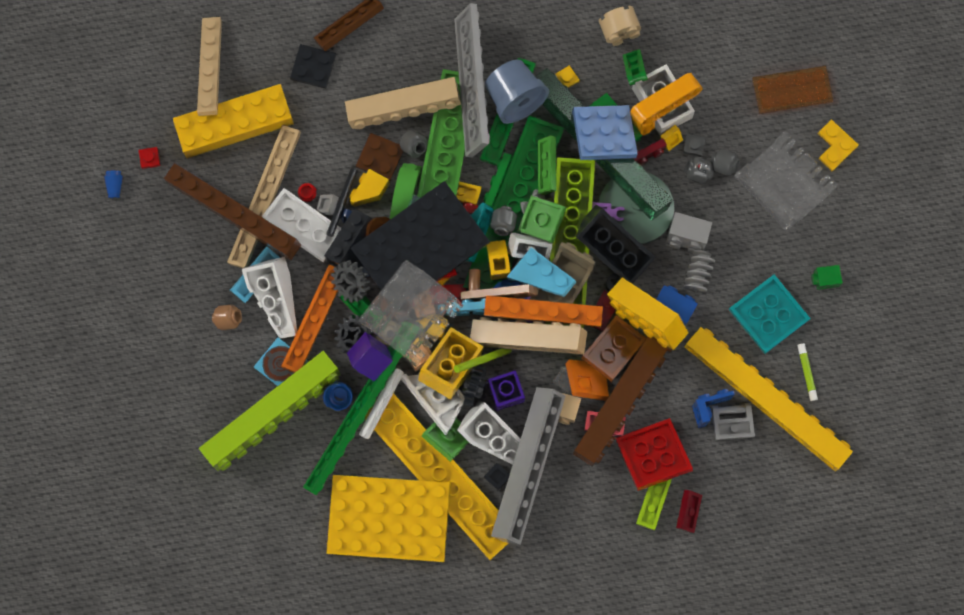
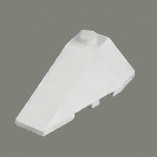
[242,257,297,339]
[457,401,521,465]

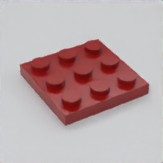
[616,418,693,491]

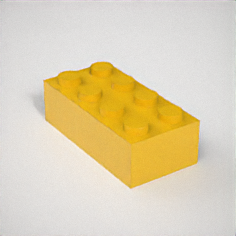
[607,277,688,350]

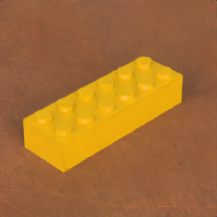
[173,84,294,158]

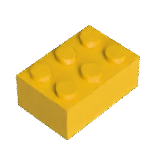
[418,327,484,400]

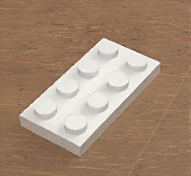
[262,188,341,262]

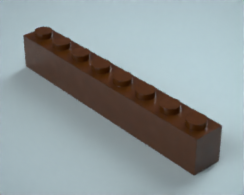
[164,163,301,261]
[573,337,672,467]

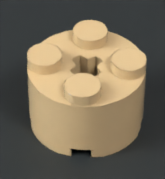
[599,6,641,46]

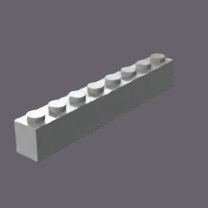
[491,387,566,545]

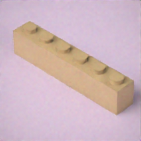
[345,77,461,129]
[470,317,587,355]

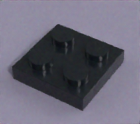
[290,44,336,89]

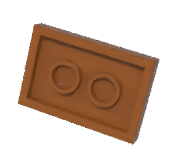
[581,315,647,382]

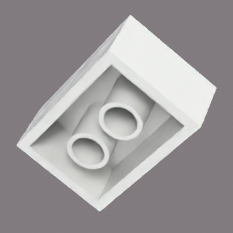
[632,64,695,135]

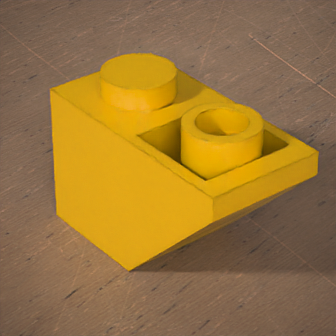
[349,169,390,207]
[486,240,510,280]

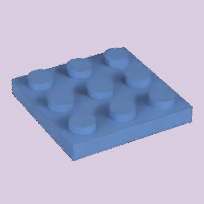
[572,105,638,160]

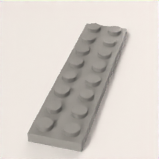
[454,3,490,158]

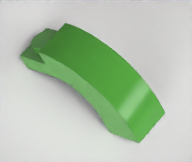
[390,163,422,219]

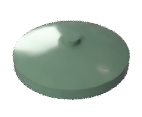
[599,171,674,245]

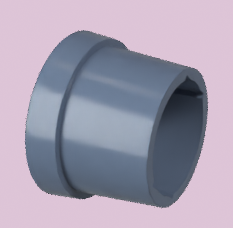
[485,60,549,124]

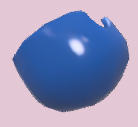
[323,381,353,411]

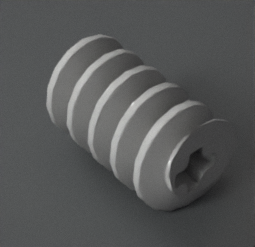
[683,250,715,292]

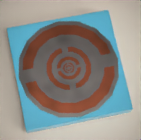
[254,338,308,386]

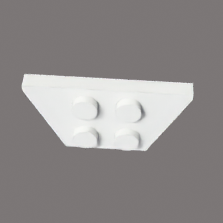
[401,372,465,435]

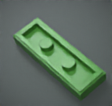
[538,136,556,195]

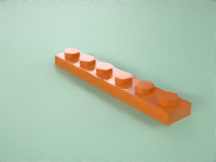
[281,264,338,373]
[484,295,603,327]

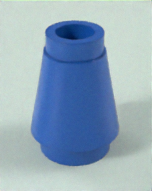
[104,171,123,198]

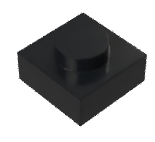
[484,463,510,491]

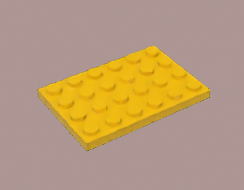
[327,475,450,562]

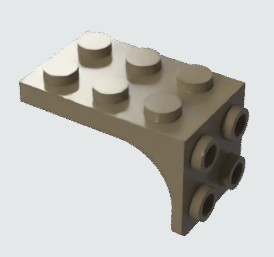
[529,242,595,304]

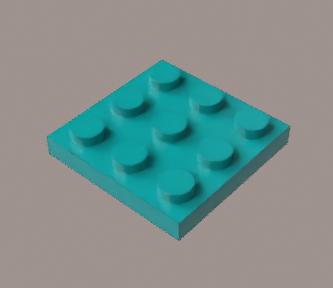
[729,274,811,354]

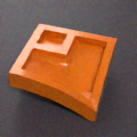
[565,359,609,401]

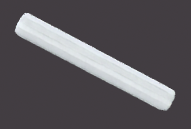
[359,368,404,439]

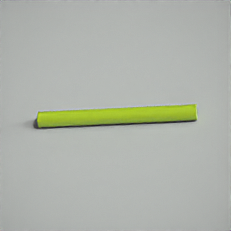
[454,348,512,373]

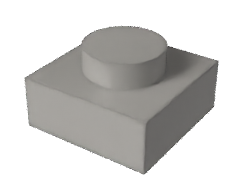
[316,194,339,215]

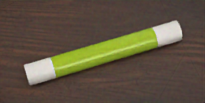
[797,344,818,401]

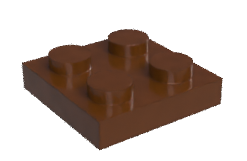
[356,133,403,181]

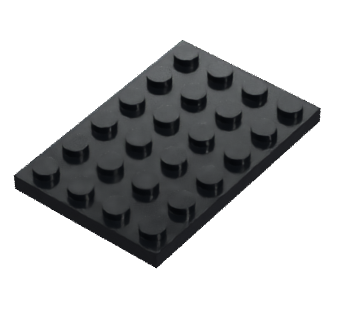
[351,181,490,311]

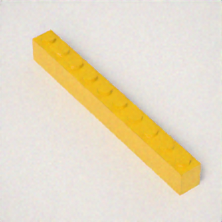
[685,327,853,471]

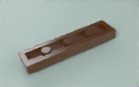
[313,0,384,52]

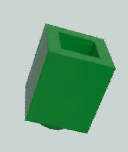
[811,265,843,290]

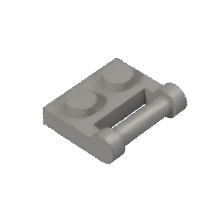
[711,403,755,441]

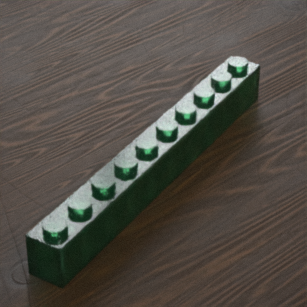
[535,68,672,221]

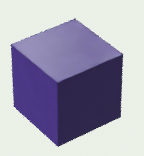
[347,332,393,381]
[488,370,525,411]

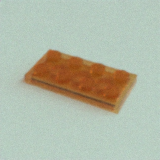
[752,66,833,114]

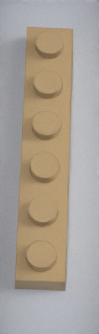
[197,17,222,116]

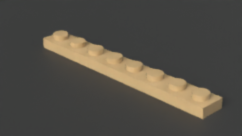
[227,125,301,269]

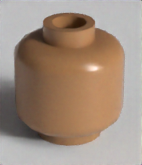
[212,304,242,330]

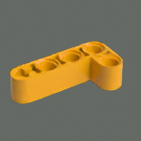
[630,73,703,135]

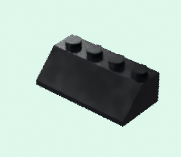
[576,205,656,284]

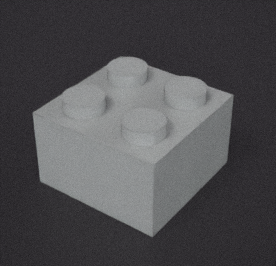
[666,212,712,253]

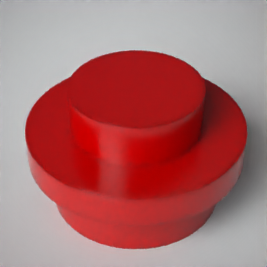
[298,183,317,202]

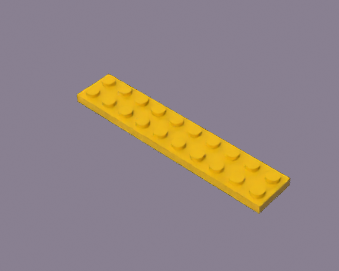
[365,393,509,560]

